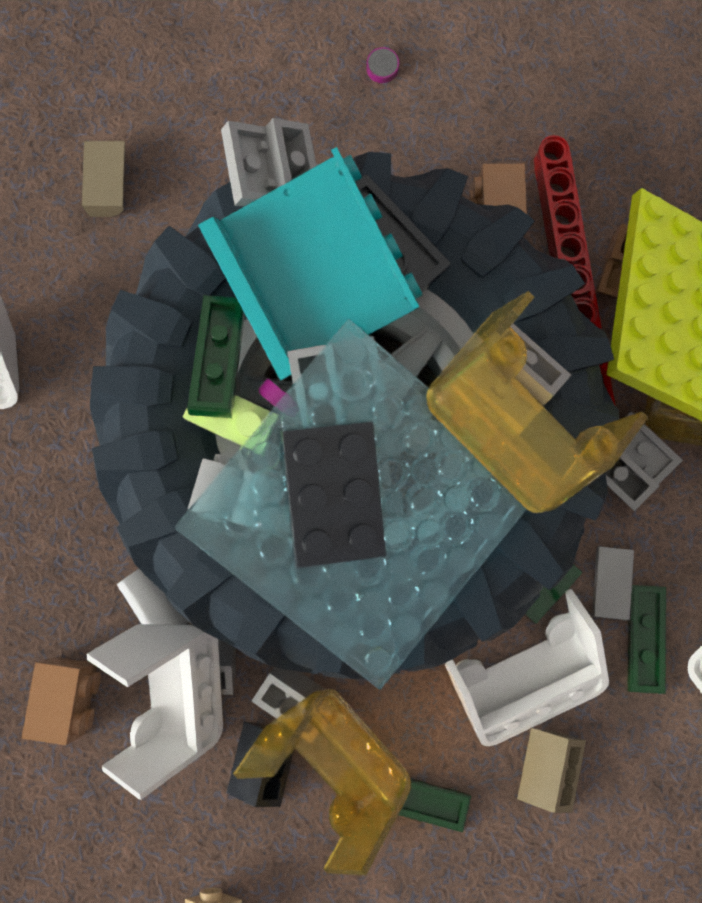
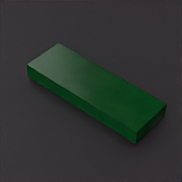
[187,295,245,418]
[627,585,666,694]

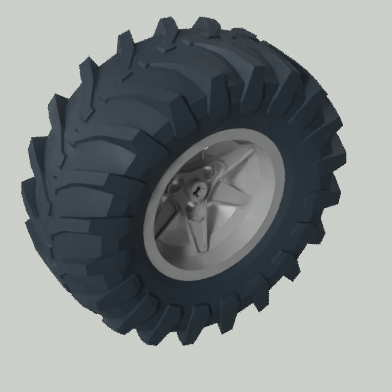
[90,152,619,679]

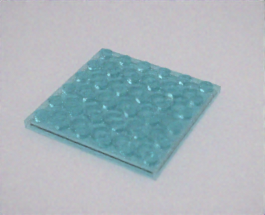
[175,319,544,690]

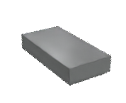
[592,547,634,620]

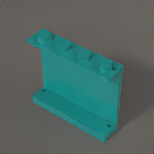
[198,147,423,381]

